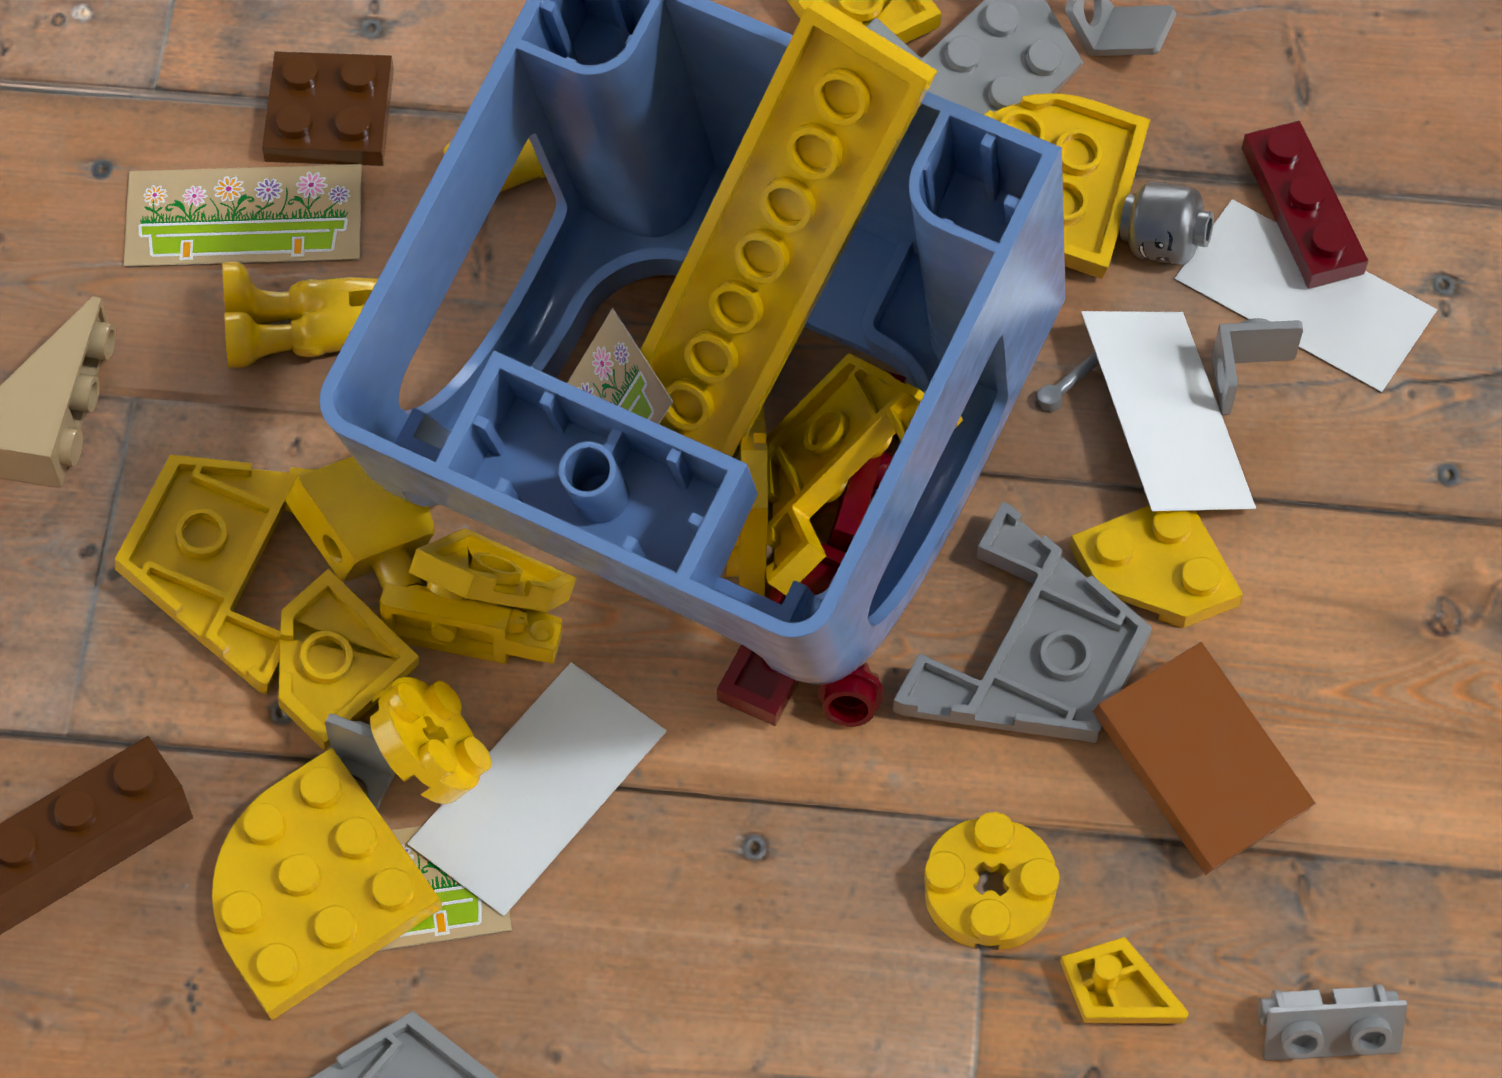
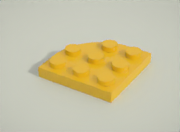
[983,93,1150,279]
[212,748,443,1021]

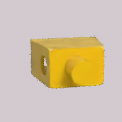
[285,456,435,589]

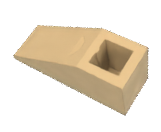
[0,296,116,488]

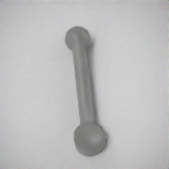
[1037,352,1099,412]

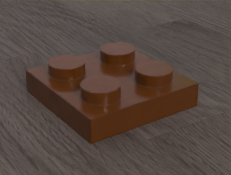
[262,51,394,166]

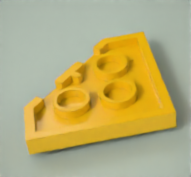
[726,405,768,597]

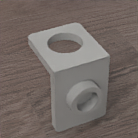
[1065,0,1177,56]
[1211,318,1303,415]
[325,713,396,810]

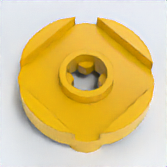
[370,677,492,804]
[924,812,1060,950]

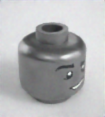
[1120,181,1214,265]

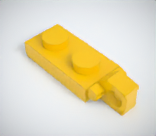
[379,583,562,664]

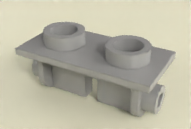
[1258,984,1407,1060]

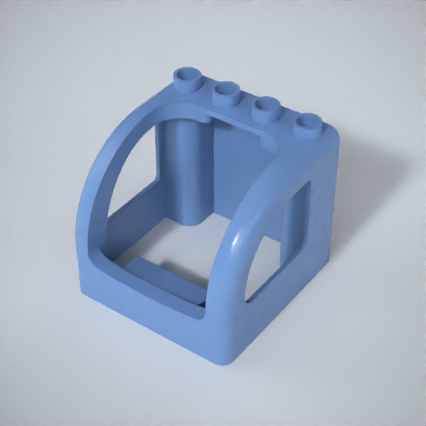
[319,0,1065,685]

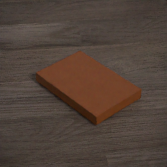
[1092,642,1316,875]

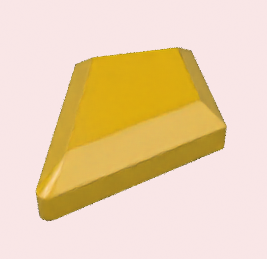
[1060,937,1189,1023]

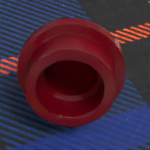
[818,663,884,727]

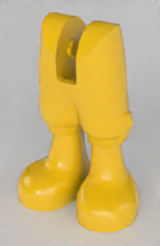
[222,262,379,368]

